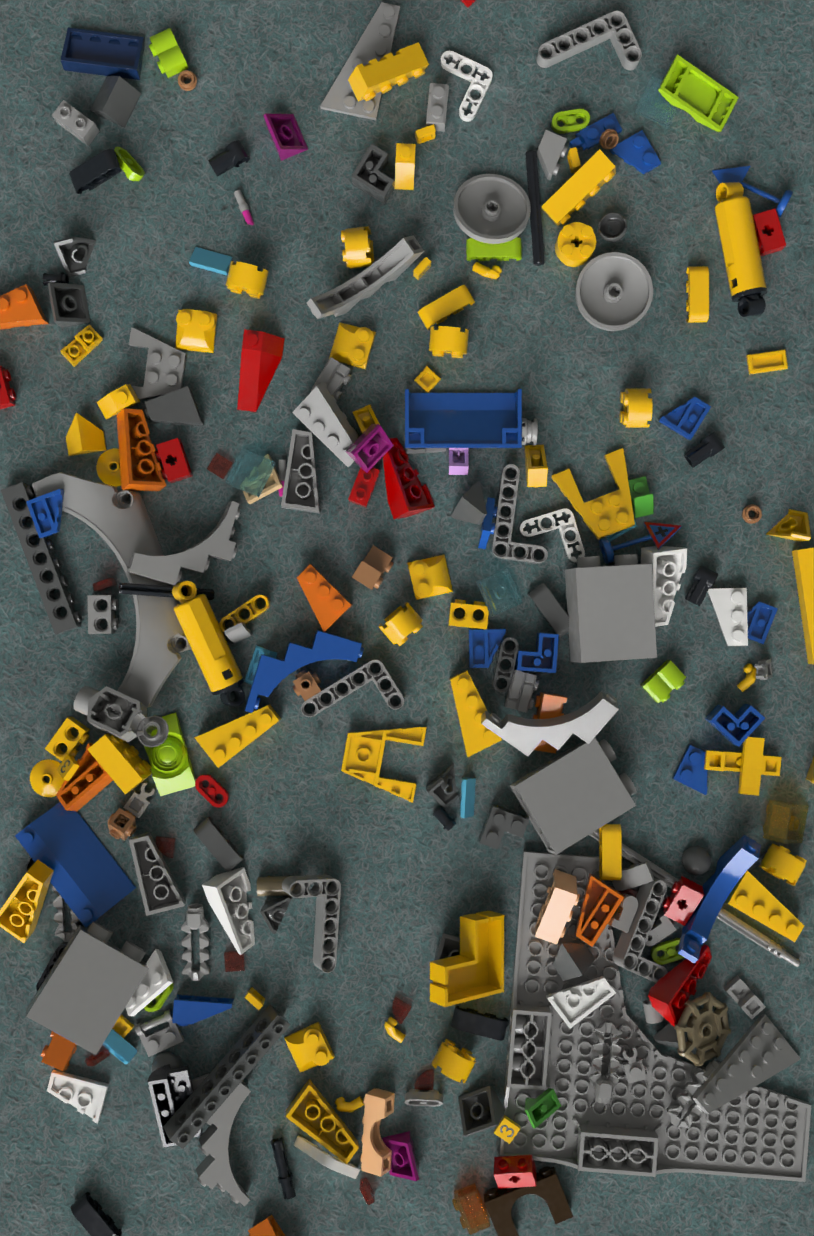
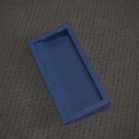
[61,27,144,80]

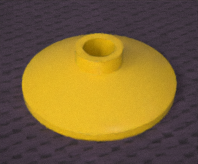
[96,448,121,486]
[30,759,65,797]

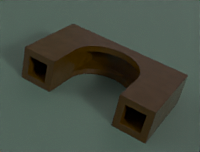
[484,1166,573,1236]

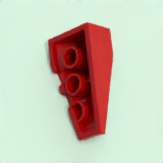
[237,329,285,412]
[383,438,435,519]
[648,945,712,1026]

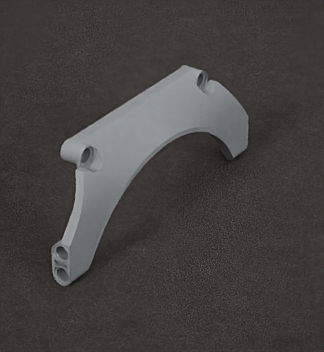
[32,472,191,708]

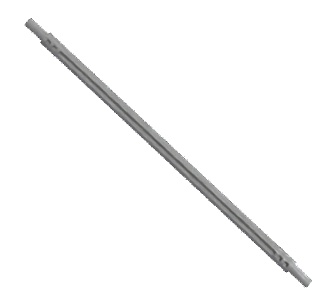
[589,829,801,967]

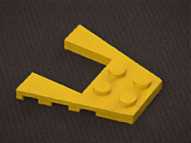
[551,448,635,539]
[341,727,427,803]

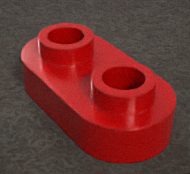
[195,774,229,808]

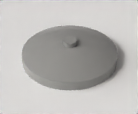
[453,174,531,244]
[575,252,653,331]

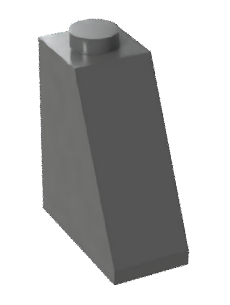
[144,386,204,426]

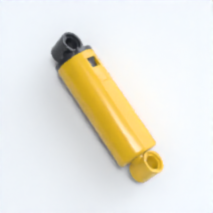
[715,182,767,317]
[172,581,245,706]

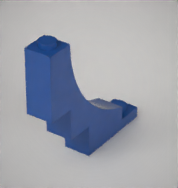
[245,630,364,713]
[677,835,761,963]

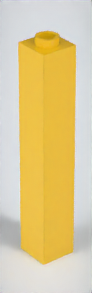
[792,548,814,665]

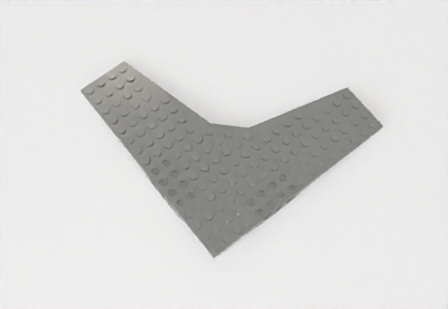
[499,850,811,1182]

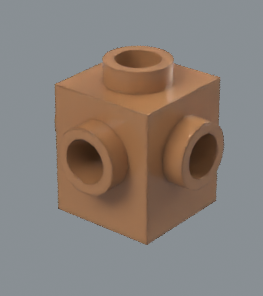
[292,670,322,701]
[108,808,137,841]

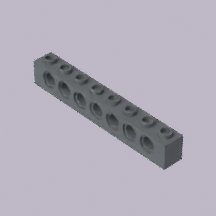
[1,482,82,635]
[163,1004,290,1149]

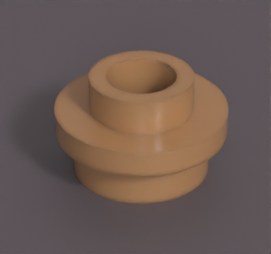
[178,70,197,91]
[599,129,619,149]
[742,504,762,524]

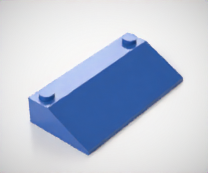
[405,389,522,448]
[15,802,136,928]

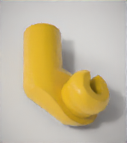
[472,262,502,279]
[737,663,757,692]
[384,1017,406,1043]
[335,1096,364,1113]

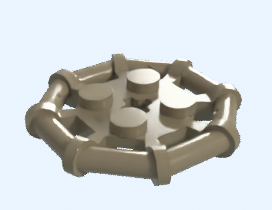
[674,992,731,1066]

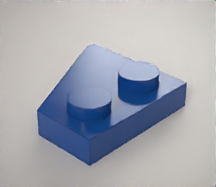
[610,130,661,174]
[658,397,711,440]
[26,489,64,538]
[478,497,498,549]
[747,602,778,644]
[469,629,506,668]
[672,744,707,795]

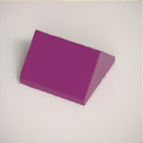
[263,113,308,161]
[345,424,394,473]
[382,1131,419,1181]

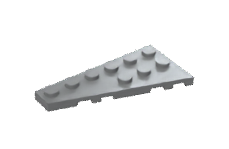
[320,2,400,121]
[692,1014,801,1114]

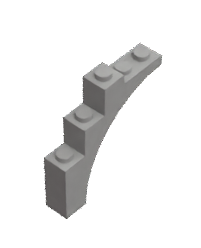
[307,235,425,319]
[127,501,240,585]
[196,1080,251,1206]

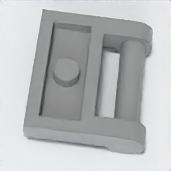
[135,1009,184,1057]

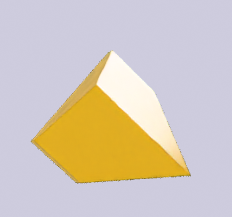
[66,412,106,456]
[766,509,811,542]

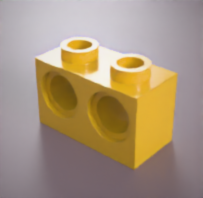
[448,599,489,629]
[45,716,90,761]

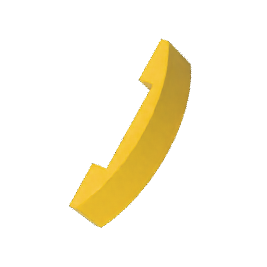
[704,750,782,776]

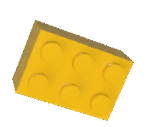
[87,733,152,794]

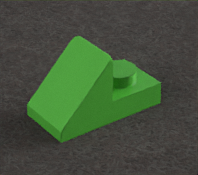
[628,476,654,518]
[525,1088,561,1128]

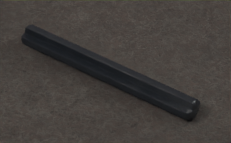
[119,583,215,600]

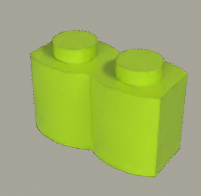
[148,28,189,78]
[640,659,686,703]

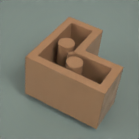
[352,545,394,590]

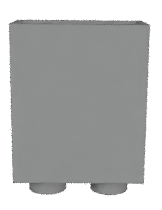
[565,554,657,663]
[509,738,637,855]
[26,921,149,1055]

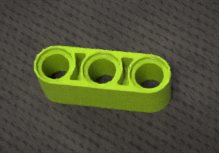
[466,237,522,261]

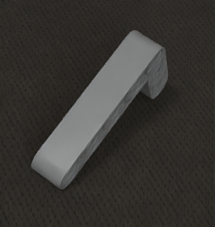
[536,10,642,71]
[491,464,548,564]
[301,659,404,717]
[282,874,341,973]
[613,878,667,983]

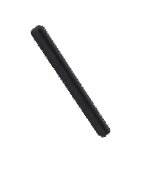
[525,150,545,266]

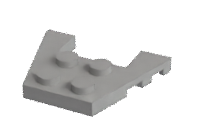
[129,328,186,400]

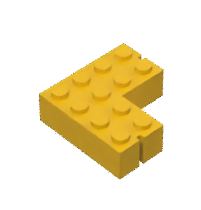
[430,911,504,1007]

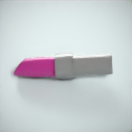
[234,190,254,225]
[278,460,286,497]

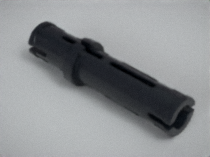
[271,1137,296,1200]

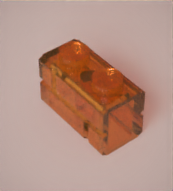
[452,1183,491,1234]

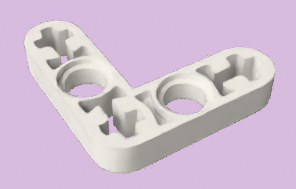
[441,50,493,122]
[519,509,585,563]
[293,1135,361,1179]

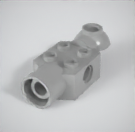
[74,686,169,747]

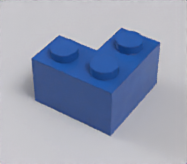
[515,633,559,673]
[705,703,765,747]

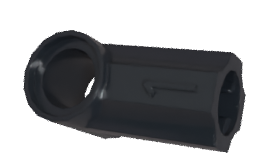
[208,140,250,177]
[684,432,725,468]
[685,565,718,606]

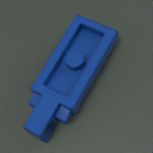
[569,113,622,151]

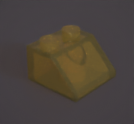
[763,800,809,844]

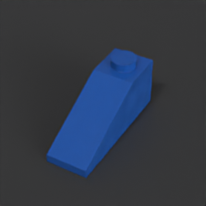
[172,994,234,1026]

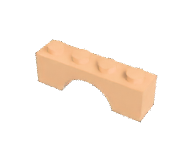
[360,1089,395,1177]

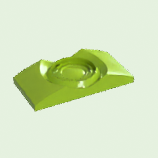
[658,54,739,132]
[144,713,196,796]

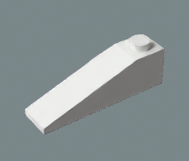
[641,546,687,627]
[202,867,255,955]

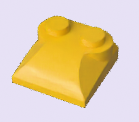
[175,309,217,353]
[329,322,376,370]
[407,555,453,600]
[284,1022,335,1072]

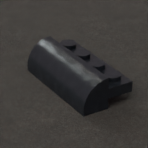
[148,1064,203,1148]

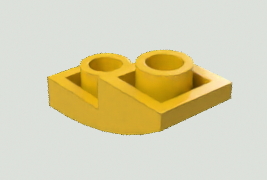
[60,324,103,367]

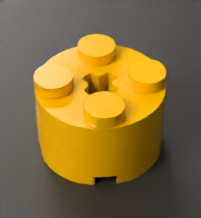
[555,222,596,267]
[341,226,374,269]
[226,261,269,299]
[429,326,469,358]
[619,388,653,428]
[378,602,423,646]
[759,844,807,886]
[431,1039,476,1083]

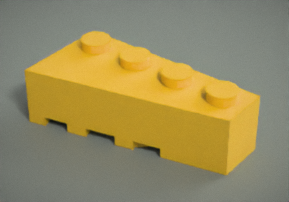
[285,1079,359,1164]

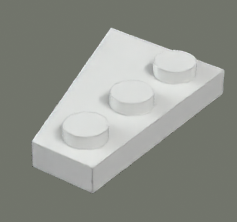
[708,588,748,646]
[125,949,173,1016]
[546,976,616,1029]
[47,1070,109,1124]

